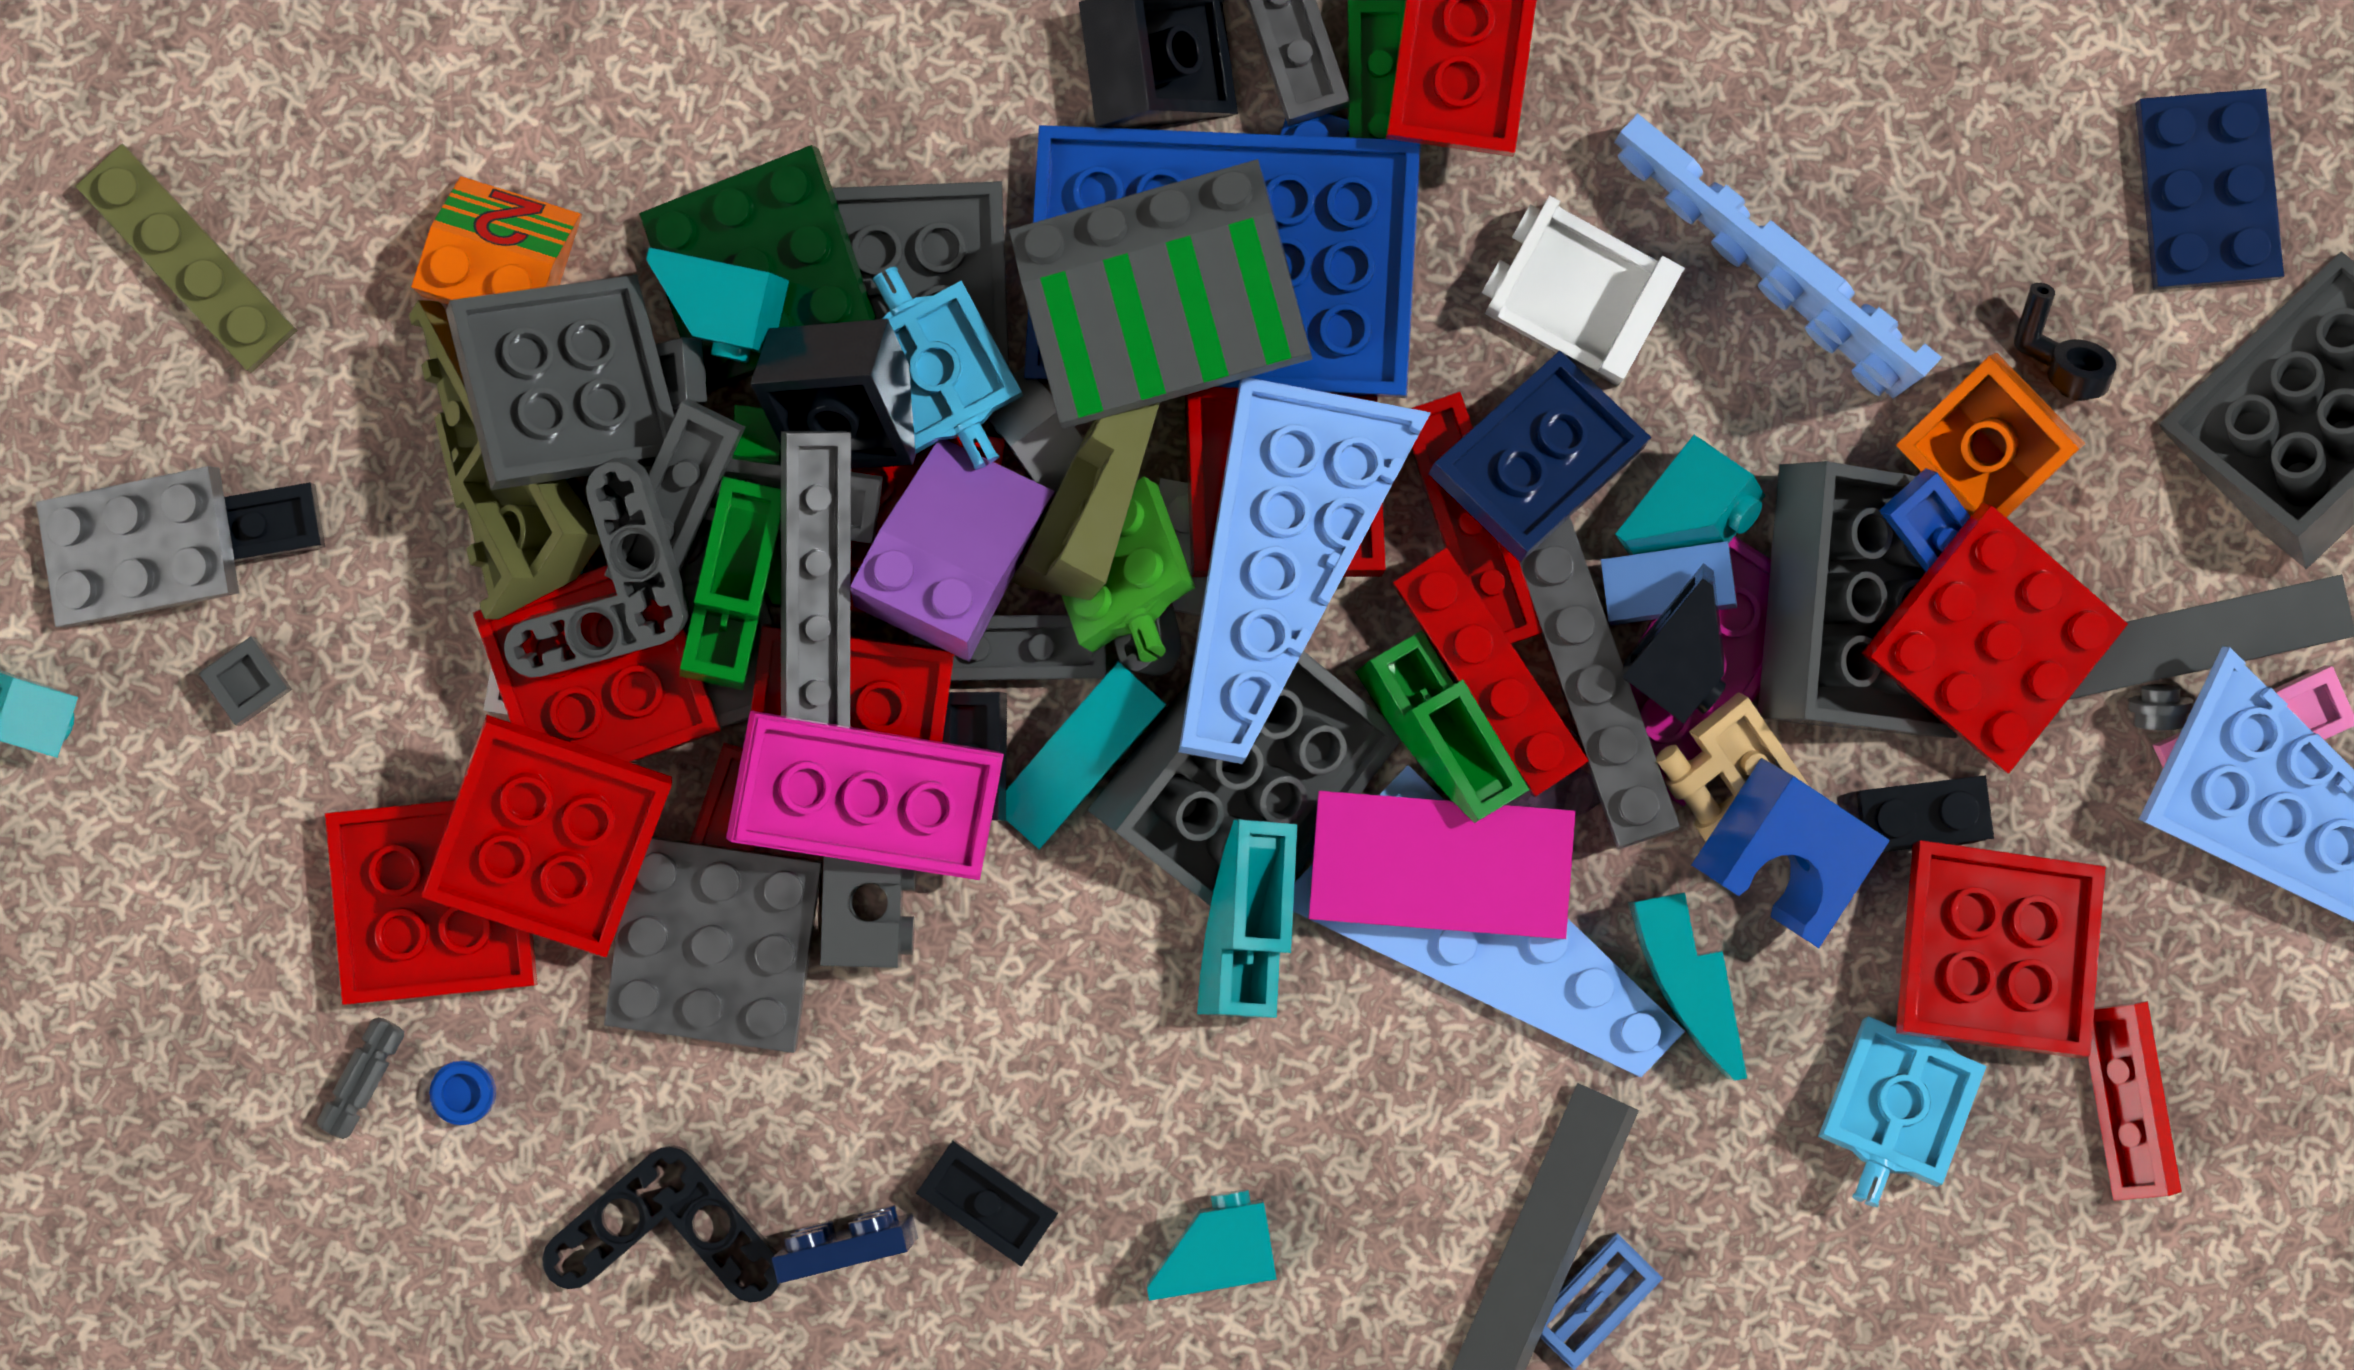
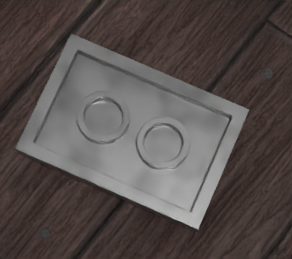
[36,466,239,628]

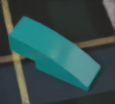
[1006,661,1167,850]
[1197,819,1297,1018]
[1628,893,1747,1081]

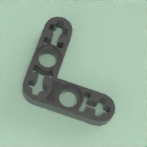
[504,457,690,677]

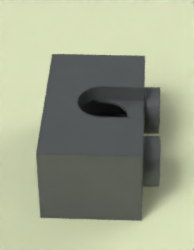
[820,856,917,968]

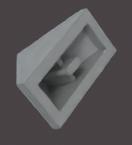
[987,366,1083,505]

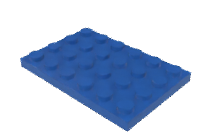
[1024,125,1421,398]

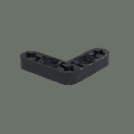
[542,1145,781,1303]

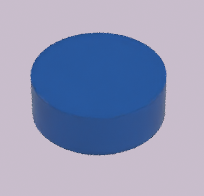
[429,1060,496,1125]

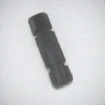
[317,1017,404,1139]

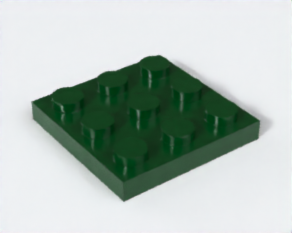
[639,145,876,393]

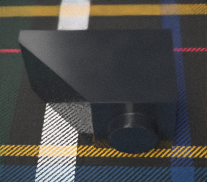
[1622,563,1726,723]

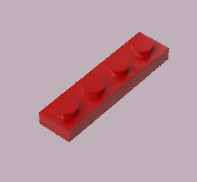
[1411,392,1543,644]
[1392,547,1589,797]

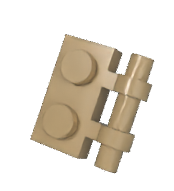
[1656,692,1809,842]

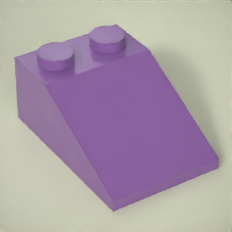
[850,440,1055,661]

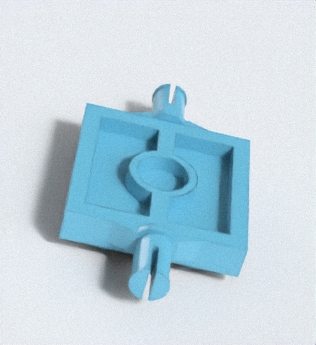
[872,266,1023,470]
[1818,1016,1987,1207]

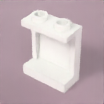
[1482,195,1685,386]

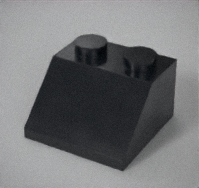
[1079,0,1238,129]
[751,319,916,469]

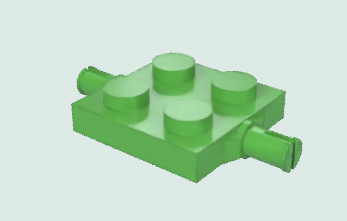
[1062,477,1196,662]

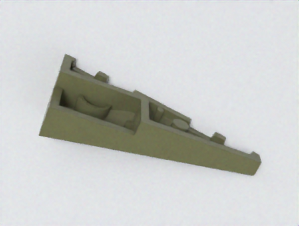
[409,300,601,619]
[1011,402,1160,600]

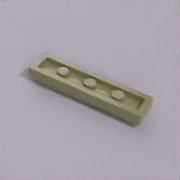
[75,144,298,373]

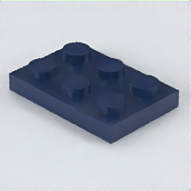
[2135,88,2284,290]
[1428,351,1652,563]
[772,1205,918,1284]

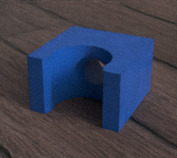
[1691,758,1890,948]

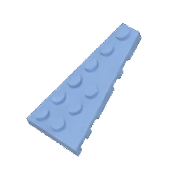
[1614,113,1942,399]
[1178,378,1431,764]
[2138,646,2354,922]
[1293,765,1685,1077]

